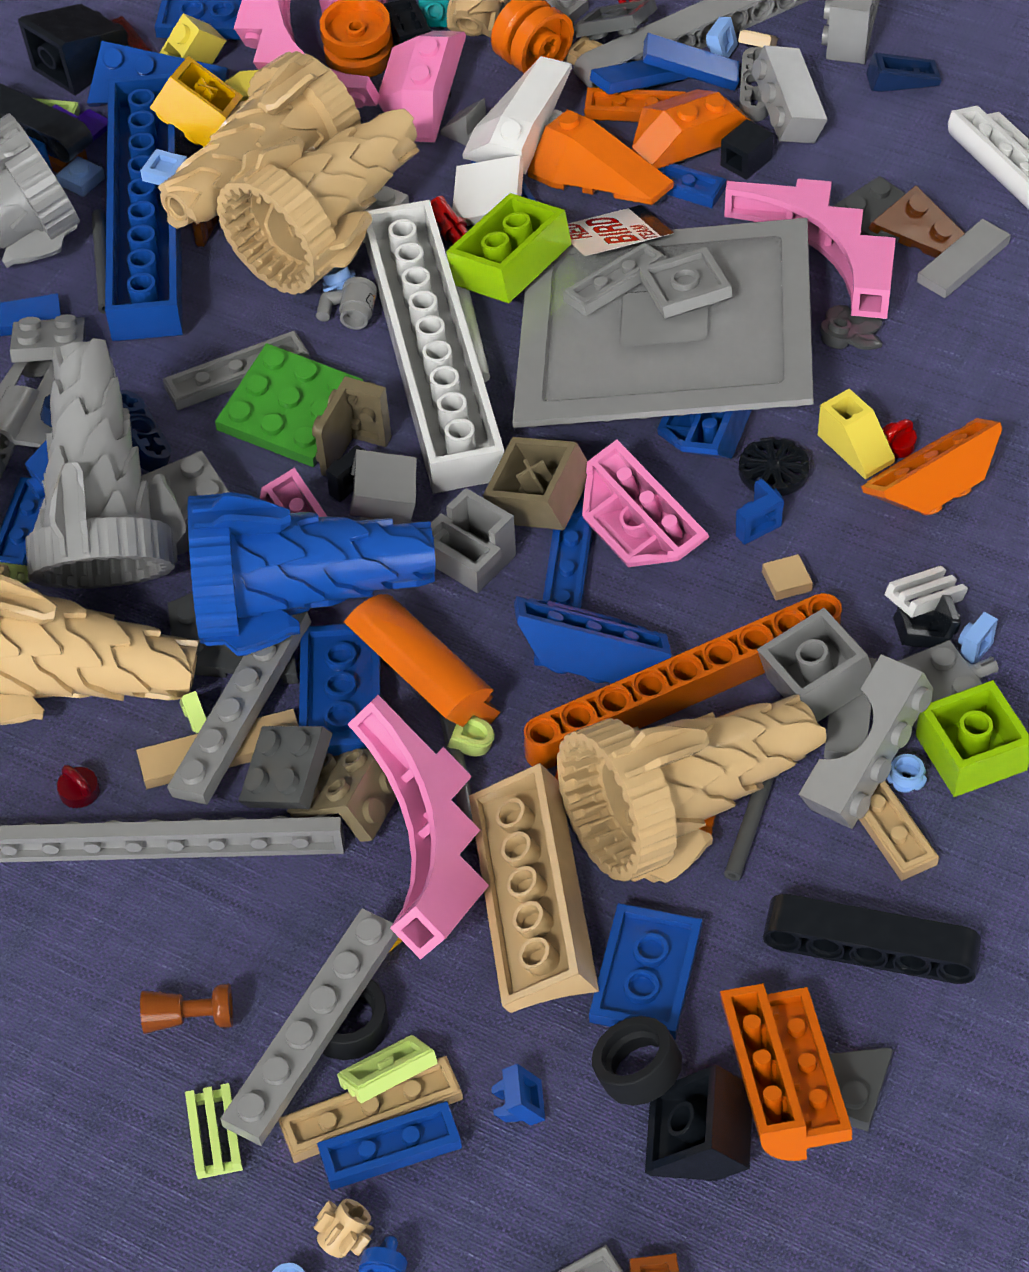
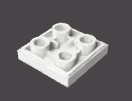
[452,155,524,226]

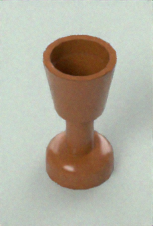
[140,983,234,1034]

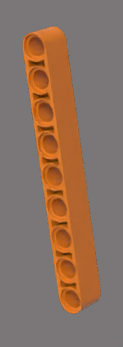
[524,593,842,769]

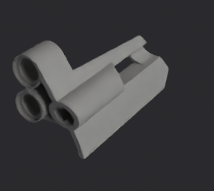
[0,360,54,478]

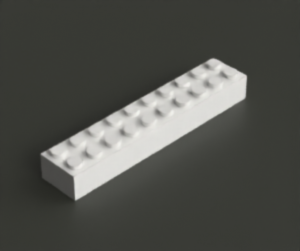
[365,200,504,494]

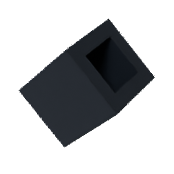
[720,119,773,180]

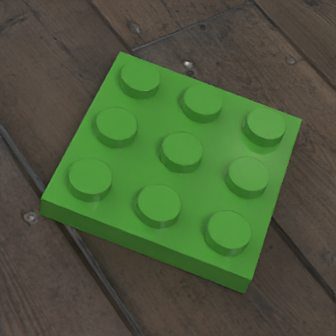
[215,343,363,468]

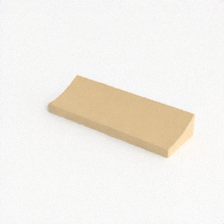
[469,763,599,1013]

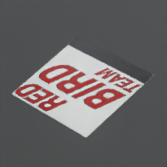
[568,205,674,256]

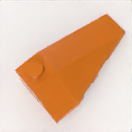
[527,109,674,205]

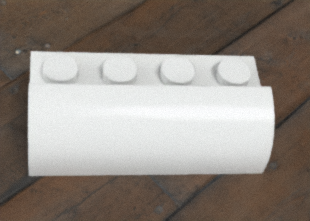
[948,106,1029,210]

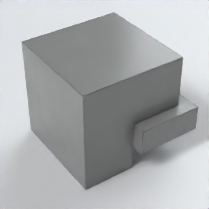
[350,449,417,524]
[431,488,516,593]

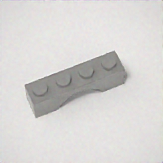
[798,654,934,829]

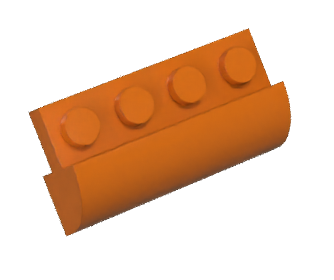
[344,594,501,727]
[720,983,852,1161]

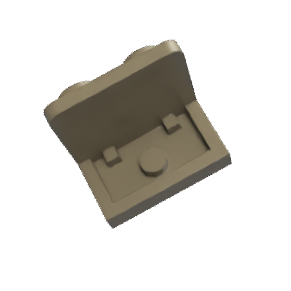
[312,376,392,477]
[287,748,397,842]

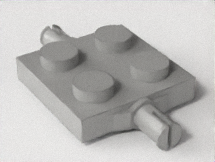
[871,640,999,729]

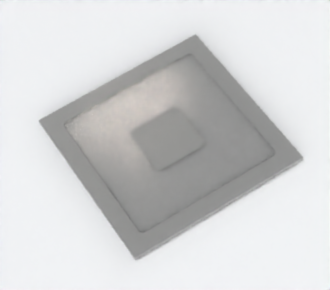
[512,218,814,428]

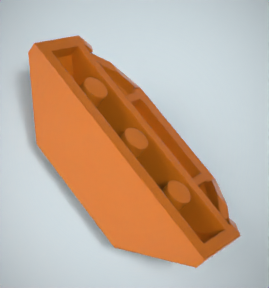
[632,89,754,169]
[861,418,1002,515]

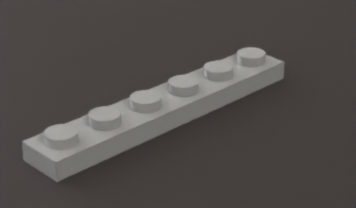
[167,612,311,805]
[220,909,399,1146]

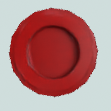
[882,419,917,458]

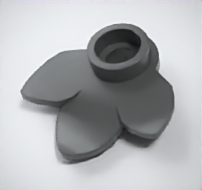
[820,305,883,350]

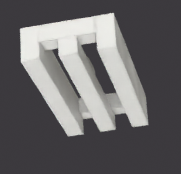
[884,566,968,618]

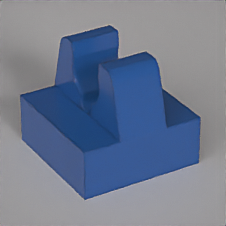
[492,1064,545,1126]

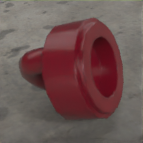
[57,765,100,808]

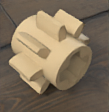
[314,1199,374,1258]

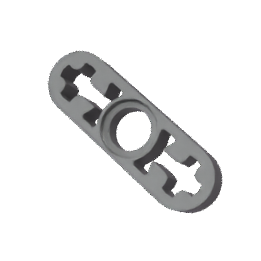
[739,47,768,122]

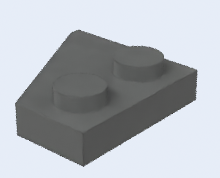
[829,1048,893,1131]

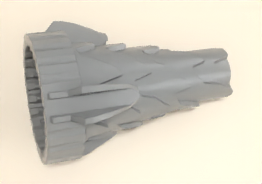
[0,113,80,268]
[25,338,187,589]

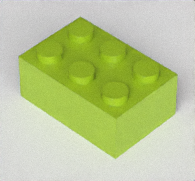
[446,193,572,304]

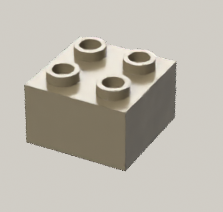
[483,437,587,530]

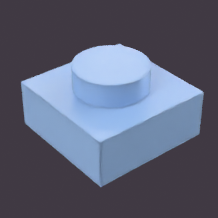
[706,17,738,58]
[140,149,187,185]
[56,156,105,197]
[958,612,998,665]

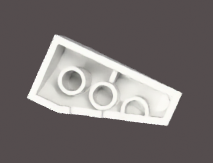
[462,56,572,174]

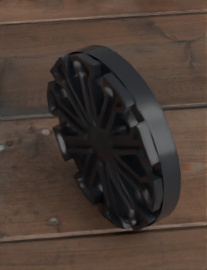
[738,437,809,496]

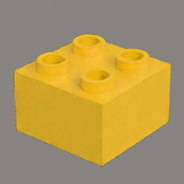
[150,56,243,147]

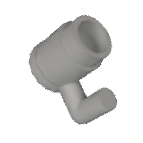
[316,277,378,330]

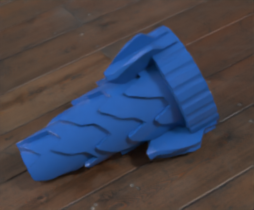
[187,492,436,656]

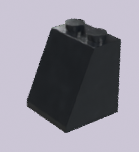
[18,3,129,96]

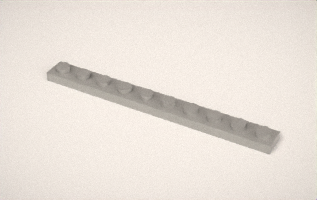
[0,815,345,863]

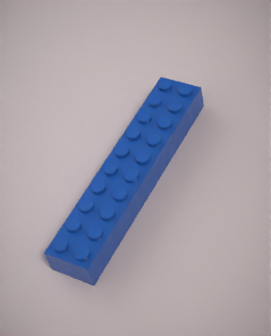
[105,73,183,341]

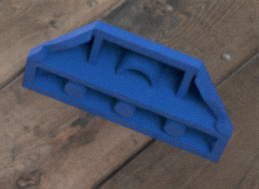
[657,409,752,459]
[514,596,672,683]

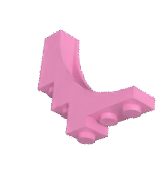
[234,0,380,108]
[724,179,896,319]
[348,695,489,960]

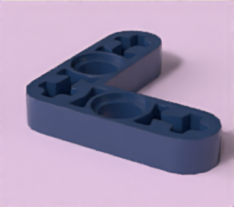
[40,390,172,472]

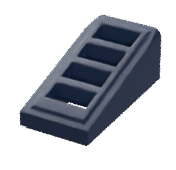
[866,52,942,92]

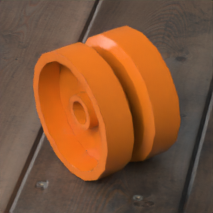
[320,0,394,78]
[491,0,574,74]

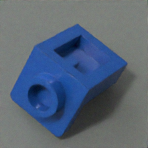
[736,478,784,545]

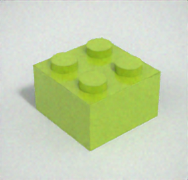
[915,680,1029,797]

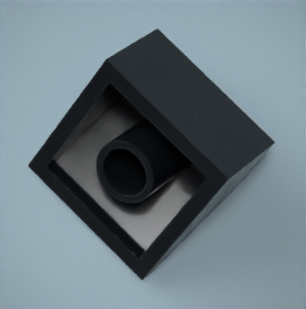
[645,1065,752,1181]

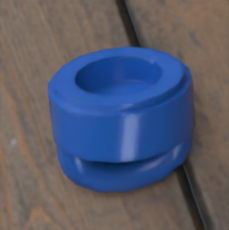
[358,1235,408,1272]

